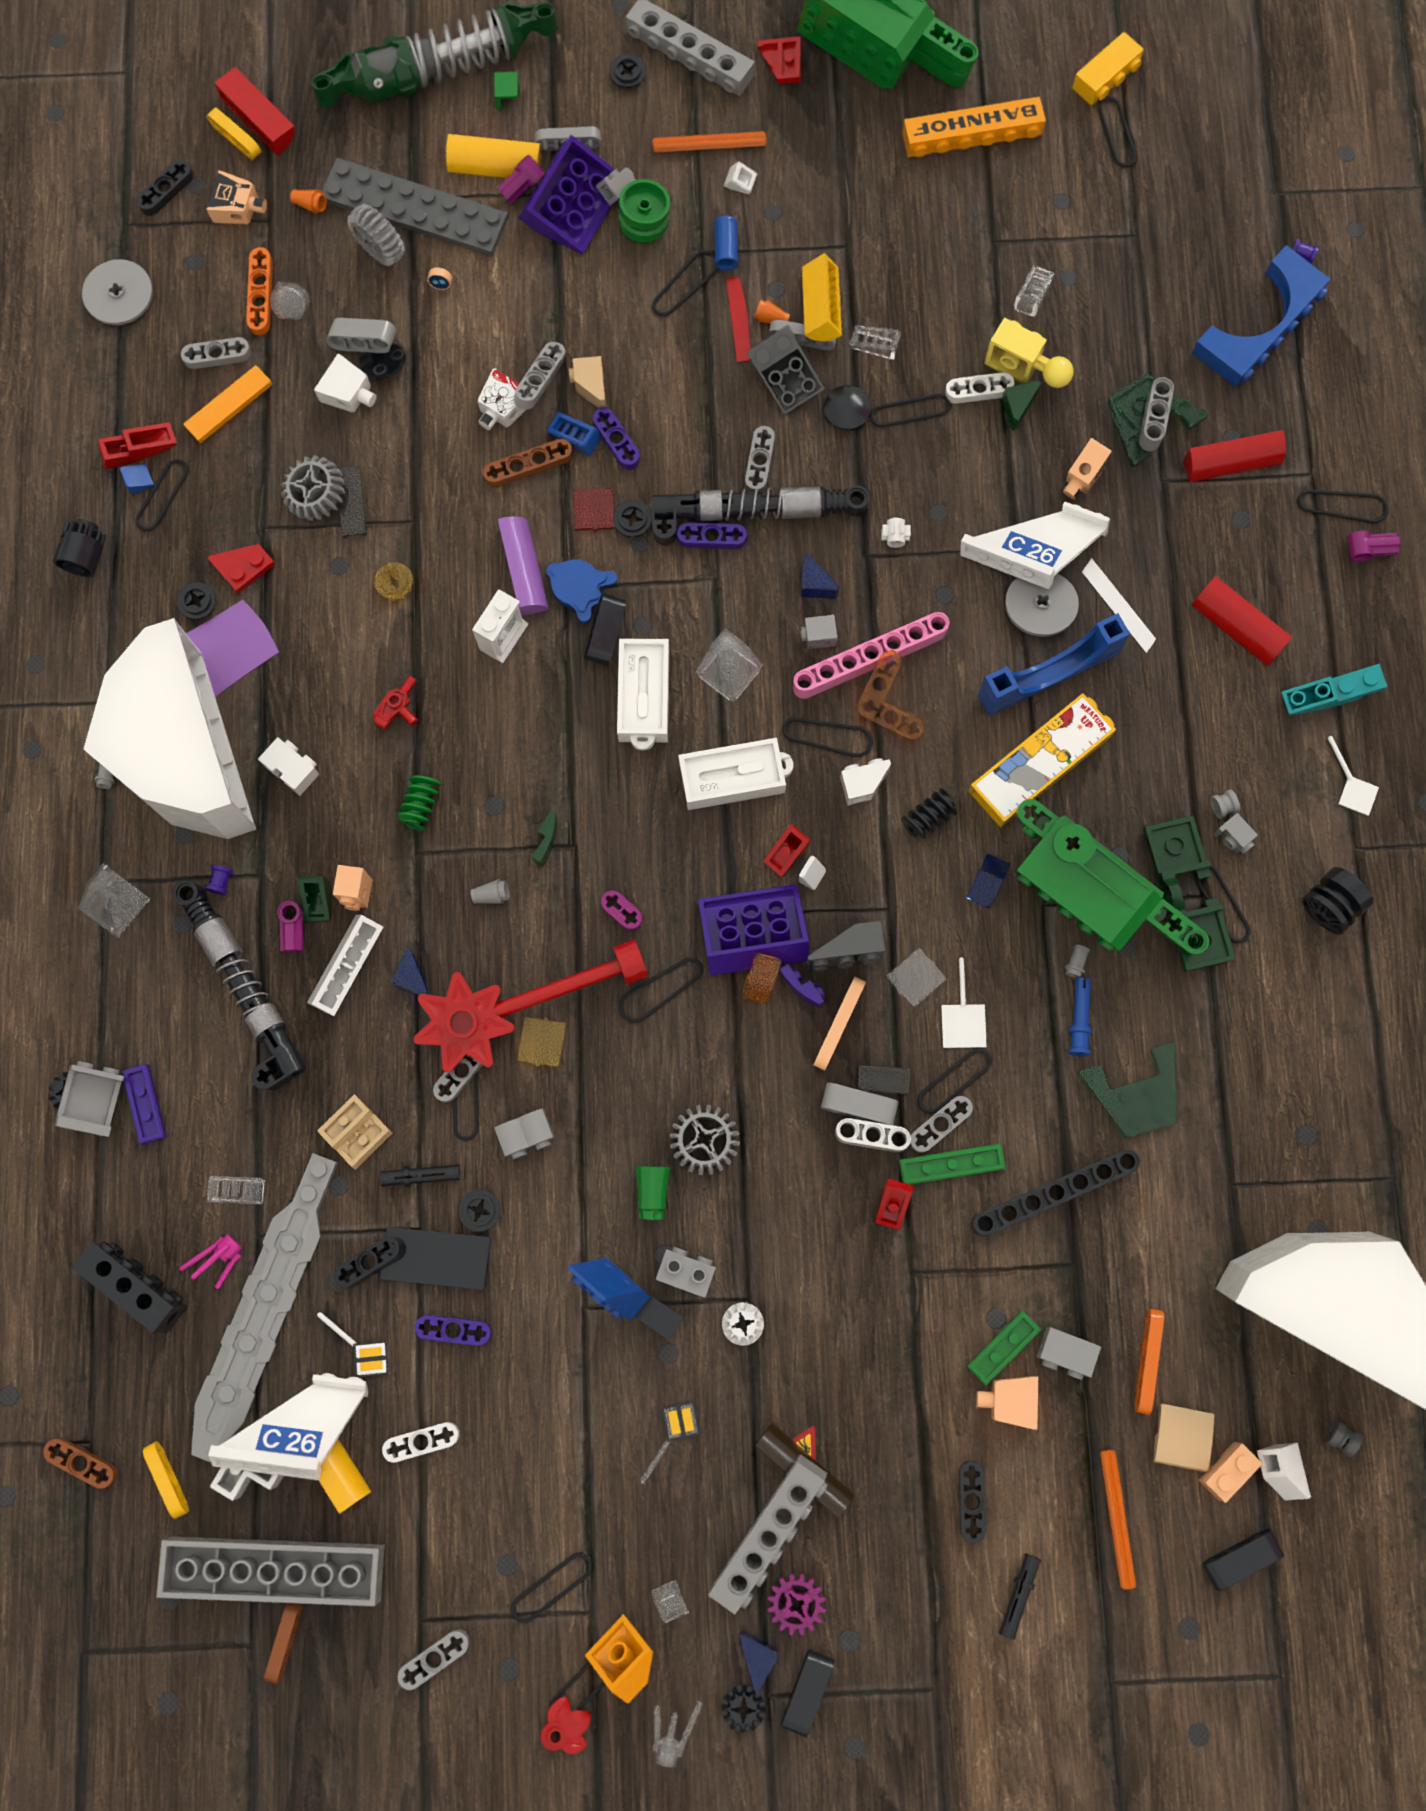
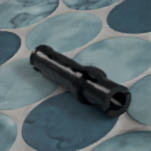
[380,1164,460,1187]
[998,1553,1041,1640]

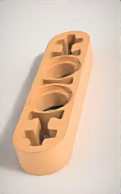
[814,977,866,1071]

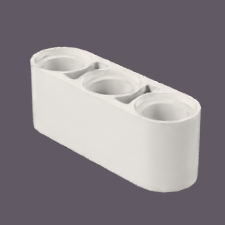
[835,1118,911,1152]

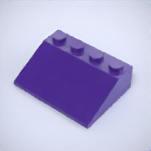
[517,135,615,254]
[698,884,810,975]

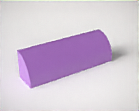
[498,516,549,616]

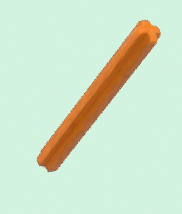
[653,131,766,152]
[1100,1450,1136,1589]

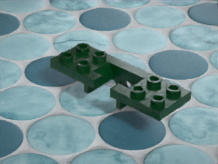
[1143,816,1236,972]

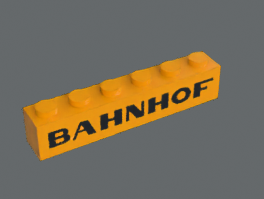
[902,97,1046,157]

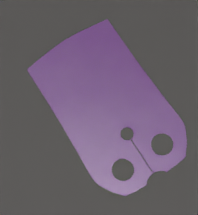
[186,600,279,697]

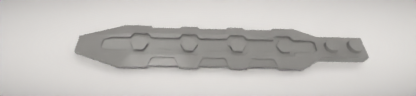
[191,1153,338,1462]

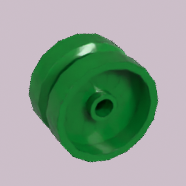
[618,179,670,243]

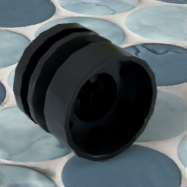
[1302,867,1373,935]

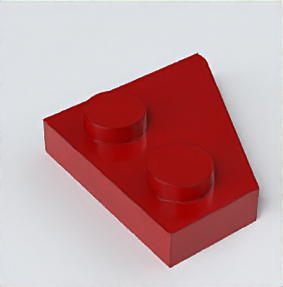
[757,36,802,84]
[207,544,276,594]

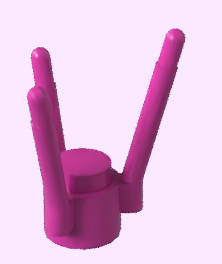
[179,1234,242,1289]

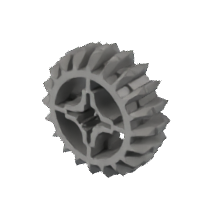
[347,203,405,266]
[281,455,346,522]
[670,1105,739,1175]

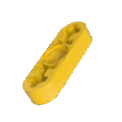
[206,108,261,160]
[143,1441,189,1519]

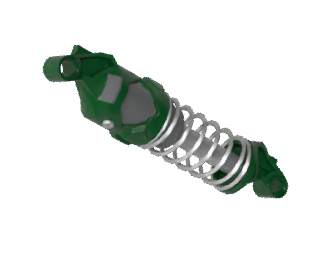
[312,2,558,108]

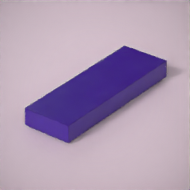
[122,1064,167,1145]

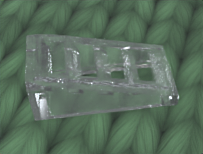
[1014,265,1055,317]
[849,325,902,360]
[207,1176,265,1204]

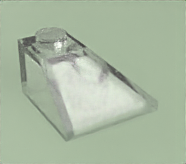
[695,628,764,703]
[78,863,150,938]

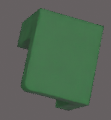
[494,72,520,110]

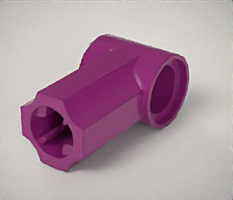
[497,154,545,203]
[1347,531,1400,562]
[277,901,305,953]

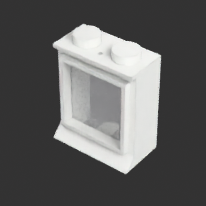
[472,589,528,663]

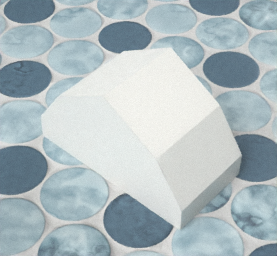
[84,618,256,839]
[1215,1232,1426,1409]

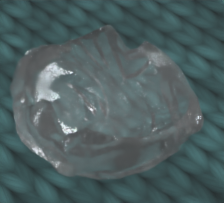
[270,281,310,320]

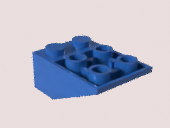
[567,1258,650,1321]

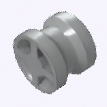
[1210,789,1240,819]

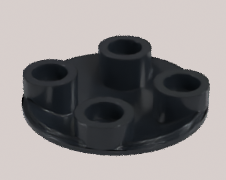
[358,343,406,380]
[824,385,871,431]

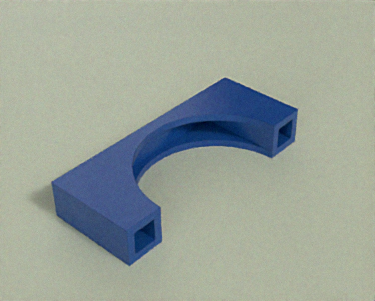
[1192,245,1331,387]
[978,613,1130,717]

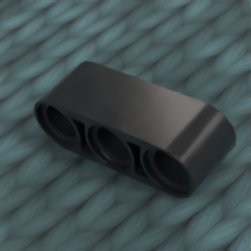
[584,593,626,666]
[1202,1529,1284,1591]
[780,1648,835,1738]

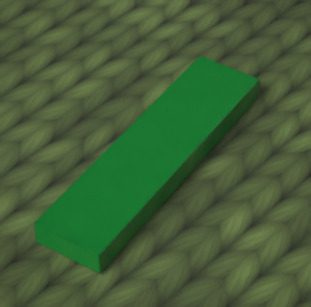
[898,1143,1006,1185]

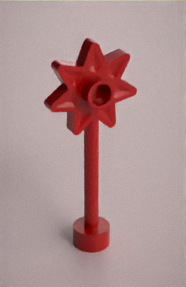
[413,939,648,1073]

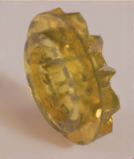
[374,562,414,601]

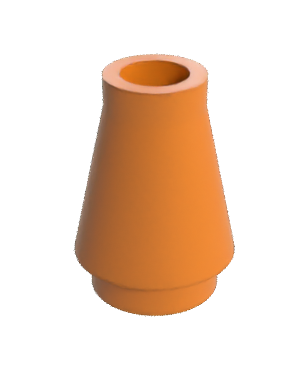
[290,189,327,214]
[754,300,790,324]

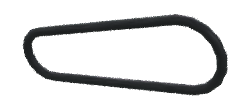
[652,250,718,316]
[1298,490,1389,523]
[782,717,873,757]
[619,958,703,1022]

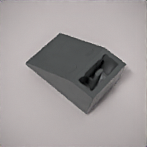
[747,324,825,415]
[806,921,885,972]

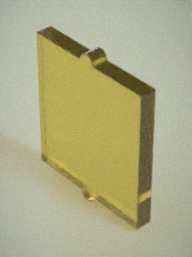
[517,1017,566,1068]

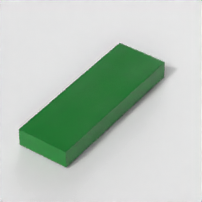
[967,1310,1042,1386]

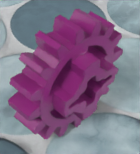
[767,1572,826,1636]

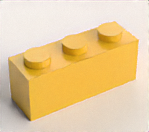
[1072,32,1144,106]

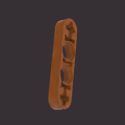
[483,439,573,487]

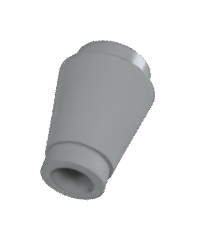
[471,879,510,904]

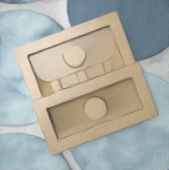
[317,1094,393,1170]
[1153,1404,1214,1472]

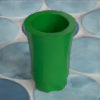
[635,1166,671,1220]

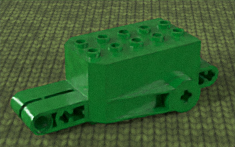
[797,0,978,88]
[1015,799,1209,954]

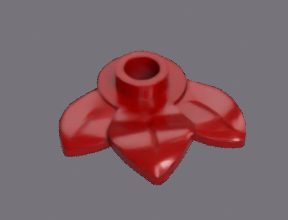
[540,1696,591,1754]

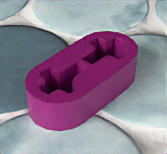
[601,890,643,931]

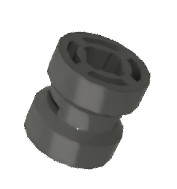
[1325,1420,1363,1458]

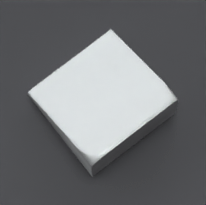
[724,161,757,194]
[798,855,826,890]

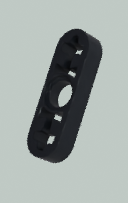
[137,160,193,216]
[334,1236,404,1288]
[958,1461,986,1543]

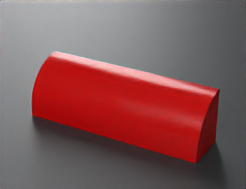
[214,67,295,156]
[1183,430,1286,483]
[1191,576,1293,667]

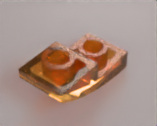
[742,953,781,1003]

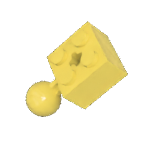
[984,318,1074,388]

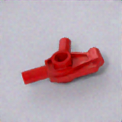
[373,676,418,730]

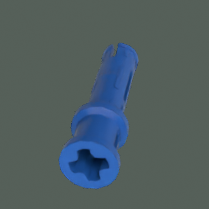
[1068,978,1092,1056]

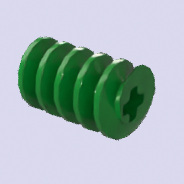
[397,775,442,831]

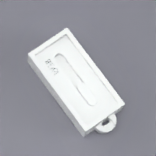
[617,639,670,750]
[678,738,793,810]

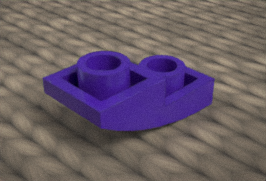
[779,964,825,1008]

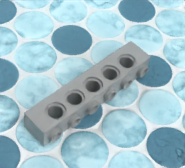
[626,0,755,96]
[708,1454,828,1614]

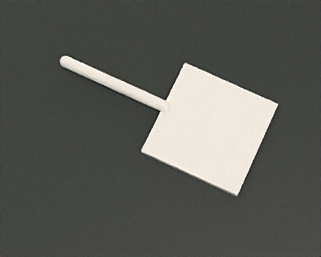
[941,957,986,1048]

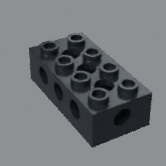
[71,1241,188,1333]

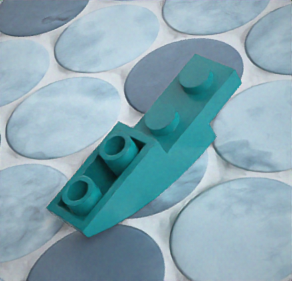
[1281,664,1387,716]

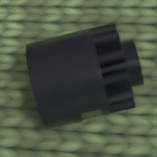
[53,519,107,577]

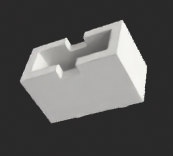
[258,737,319,796]

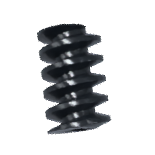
[901,788,957,839]

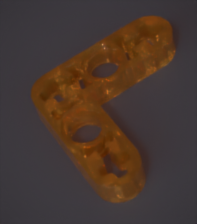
[858,650,925,739]

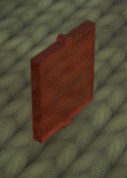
[574,487,615,532]

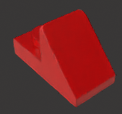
[763,824,811,877]
[875,1179,913,1230]

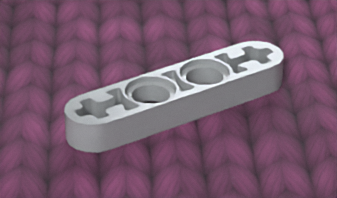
[514,342,566,410]

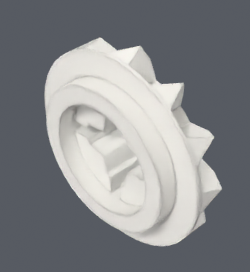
[722,1303,764,1345]

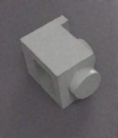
[596,167,635,205]
[1213,813,1258,854]

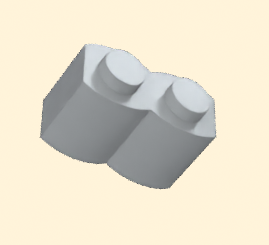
[494,1108,555,1160]

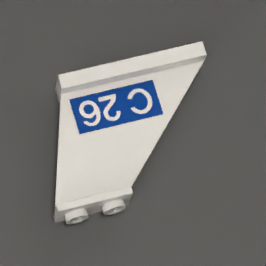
[960,502,1110,589]
[208,1373,368,1480]

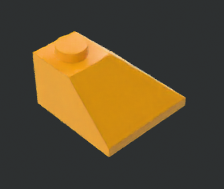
[585,1614,653,1704]

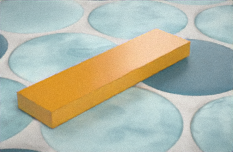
[183,365,273,444]

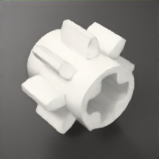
[881,518,911,548]

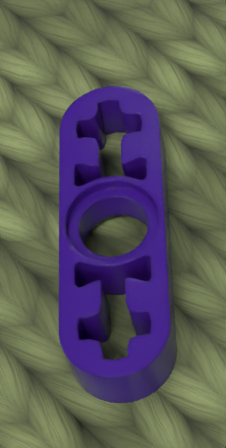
[593,408,640,470]
[677,523,747,549]
[415,1315,492,1346]

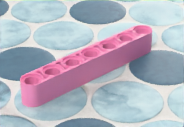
[793,612,949,699]

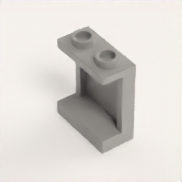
[54,1061,124,1137]

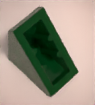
[1001,380,1041,431]
[298,876,331,922]

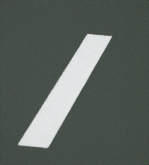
[1082,558,1156,653]

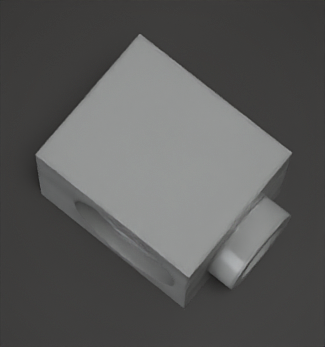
[800,615,837,649]

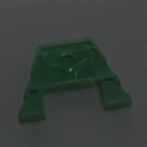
[1107,373,1209,468]
[1078,1043,1177,1139]

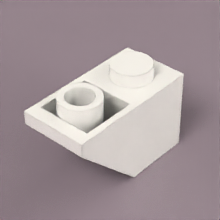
[840,758,891,805]
[1257,1443,1311,1500]

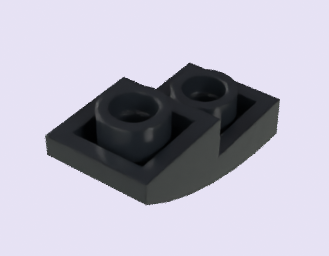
[634,1293,684,1341]

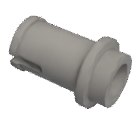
[94,764,115,789]
[1065,945,1090,978]

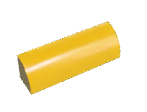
[446,134,542,182]
[802,253,842,342]
[319,1439,371,1514]

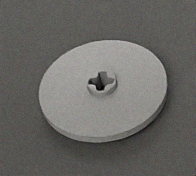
[82,260,153,325]
[1005,574,1079,637]

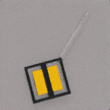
[640,1401,701,1484]

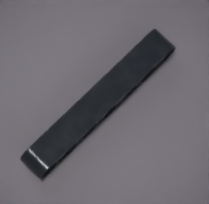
[971,1149,1140,1236]

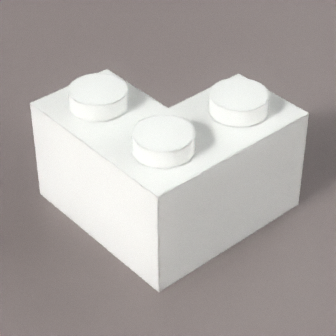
[210,1467,284,1501]

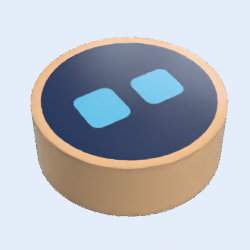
[427,268,452,290]

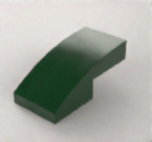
[532,811,557,868]

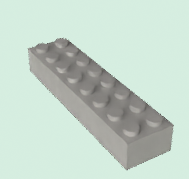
[156,1536,385,1606]

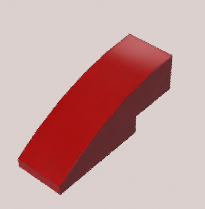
[98,422,177,470]

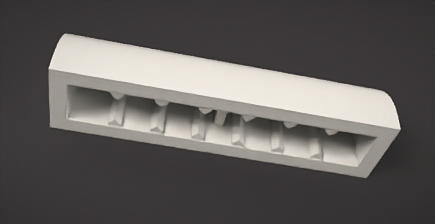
[307,915,383,1016]

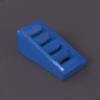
[547,412,601,456]

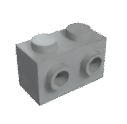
[656,1247,716,1298]
[1036,1327,1101,1380]

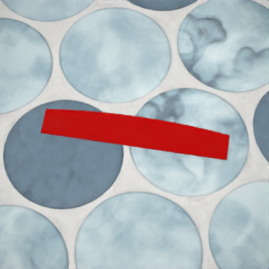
[726,277,751,362]

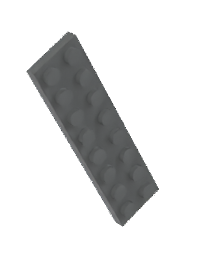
[322,158,509,256]

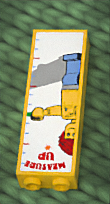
[968,693,1116,828]

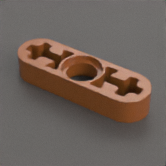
[43,1438,117,1489]
[264,1603,303,1684]

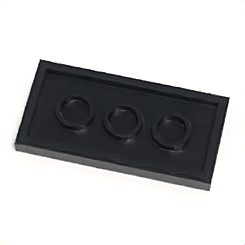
[380,1227,491,1290]

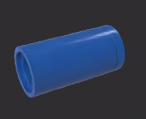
[714,216,738,270]

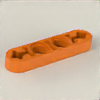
[246,247,273,336]
[1135,1308,1164,1415]

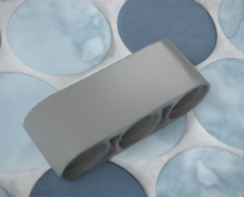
[326,318,397,353]
[1139,377,1174,451]
[820,1083,899,1126]

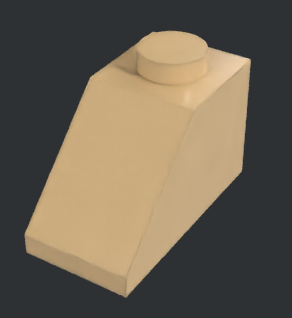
[569,356,606,409]

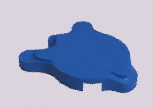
[546,559,617,623]

